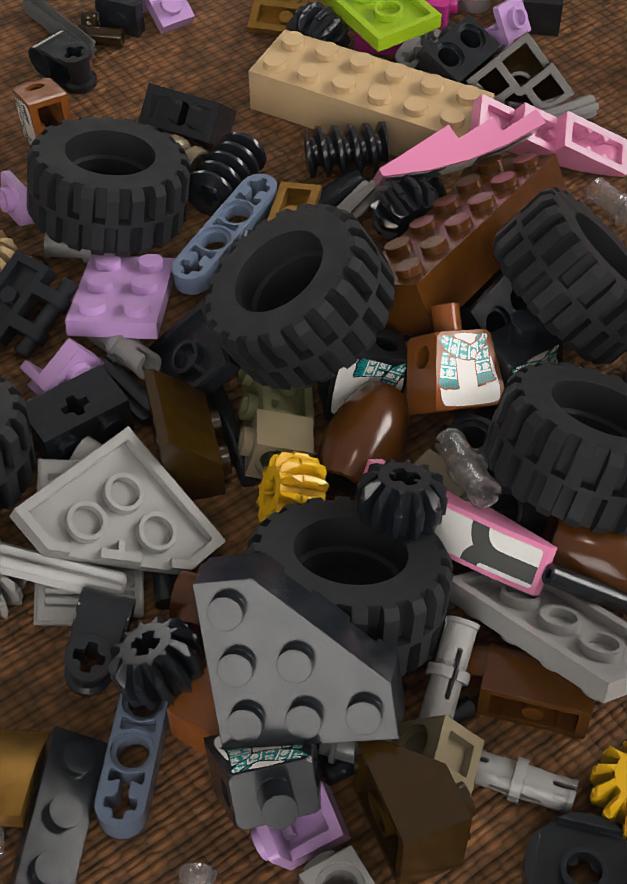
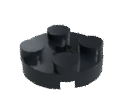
[522,812,627,884]

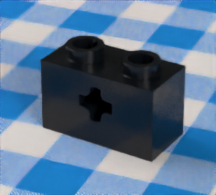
[25,364,134,460]

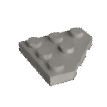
[9,426,226,575]

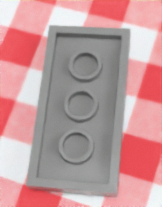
[449,570,627,704]

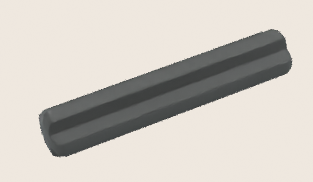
[22,0,97,55]

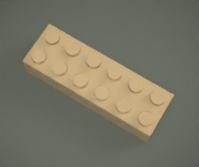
[249,29,494,177]

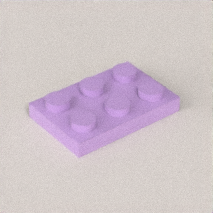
[65,253,175,339]

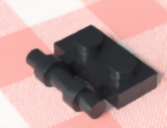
[0,250,79,360]

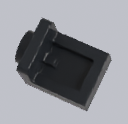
[95,0,145,38]

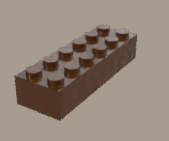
[382,151,567,333]

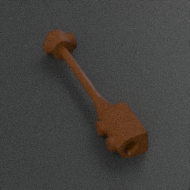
[169,563,594,739]

